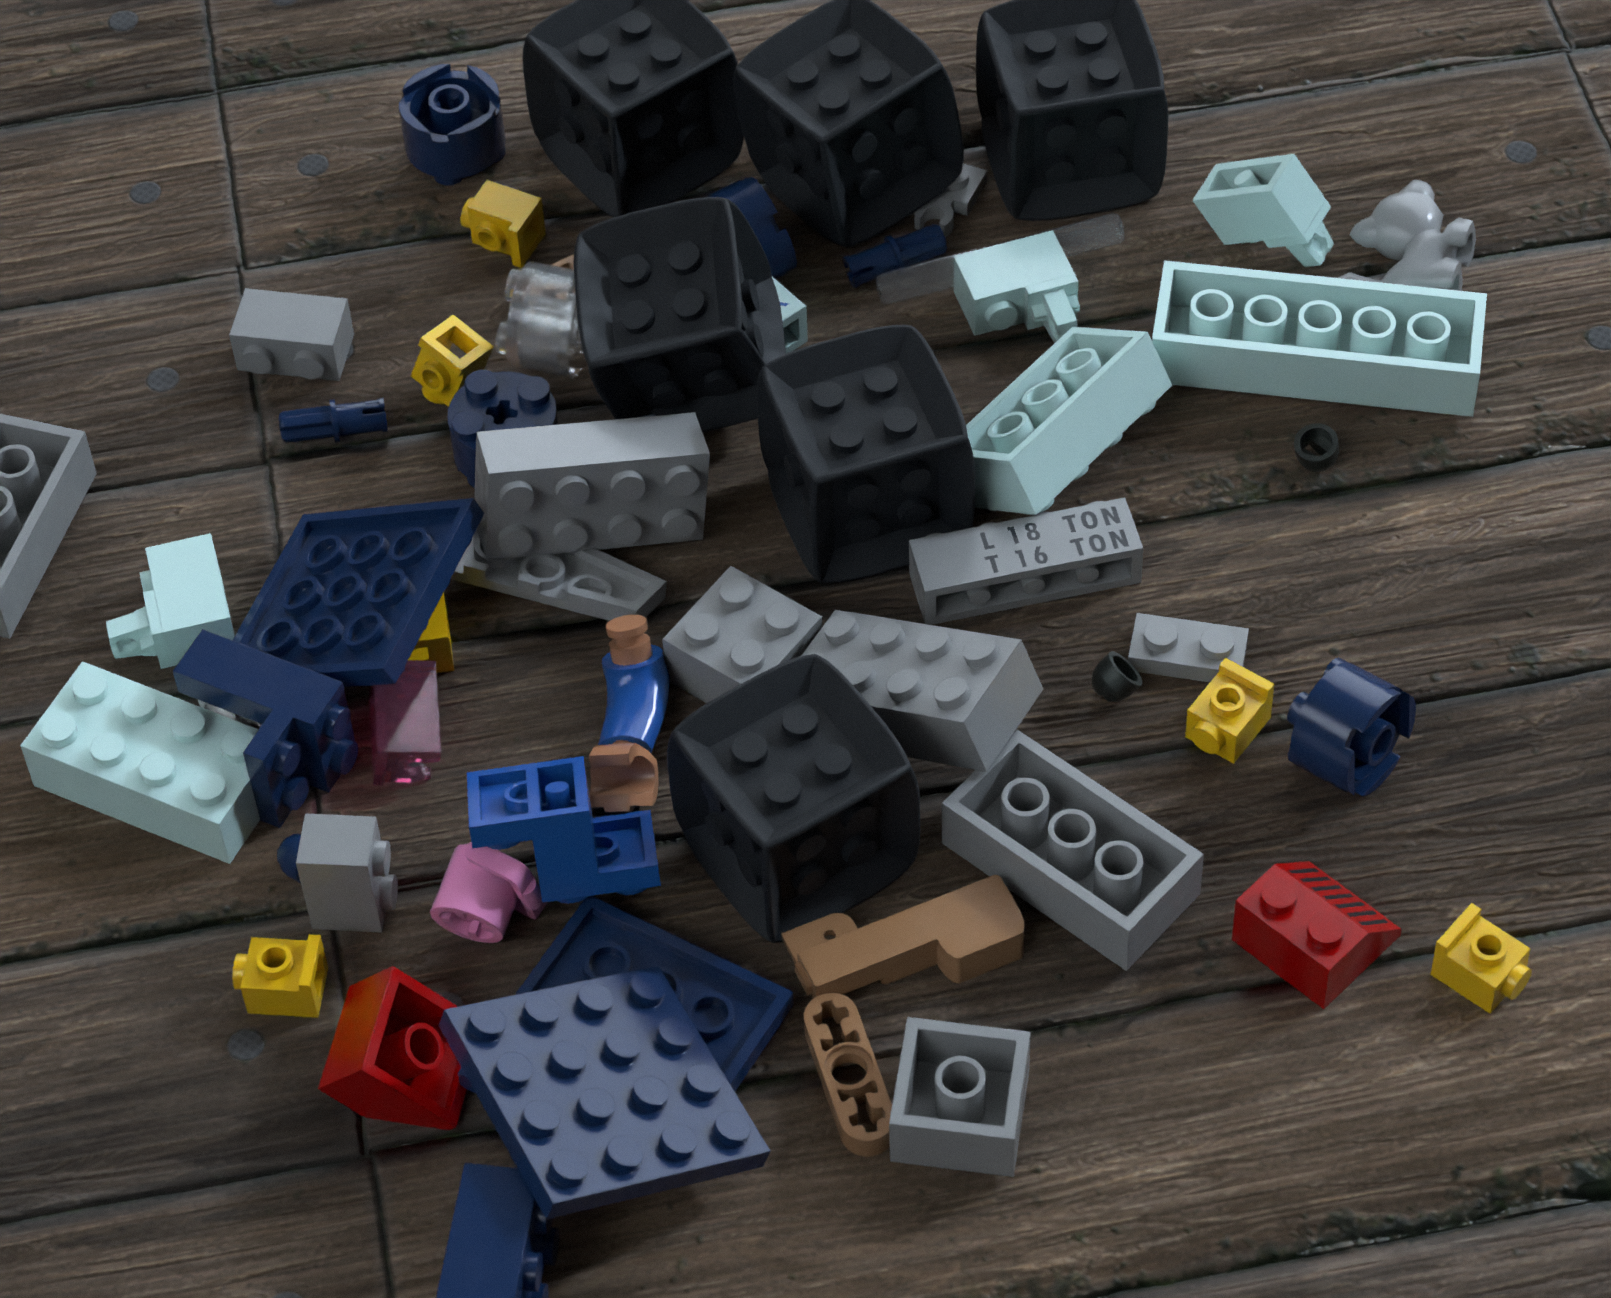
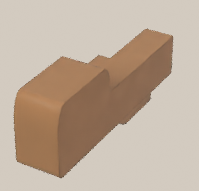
[781,875,1024,998]

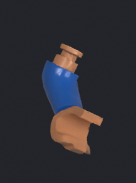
[589,615,670,814]

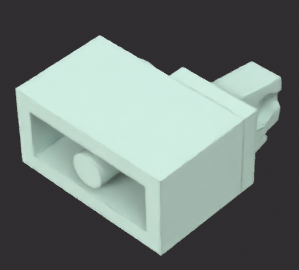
[1192,154,1334,267]
[954,230,1080,343]
[106,533,235,669]

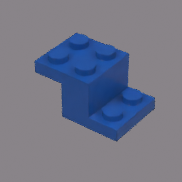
[467,756,661,903]

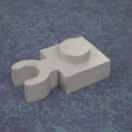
[914,163,987,237]

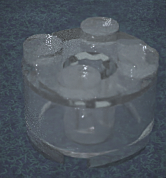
[495,261,583,378]

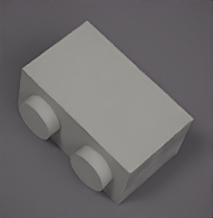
[229,288,354,381]
[296,813,398,932]

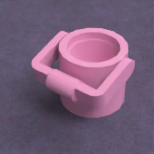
[430,842,548,943]

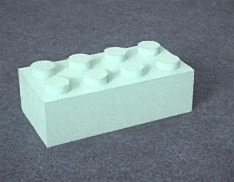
[966,327,1172,515]
[20,661,260,864]

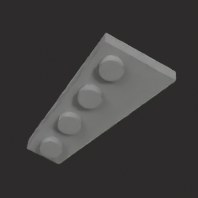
[451,529,667,621]

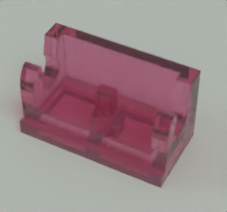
[368,660,442,786]

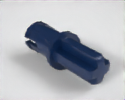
[842,224,947,288]
[279,397,388,443]

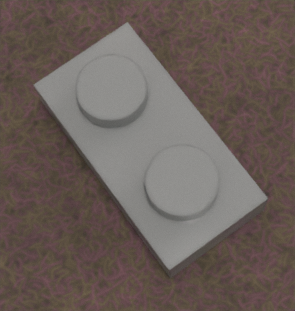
[1128,613,1249,682]

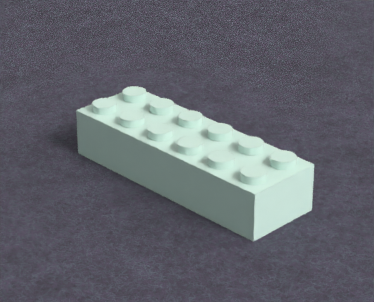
[1152,260,1487,417]

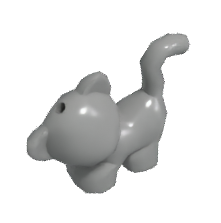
[1338,180,1476,291]

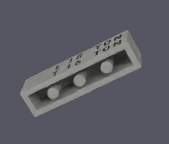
[909,497,1143,625]

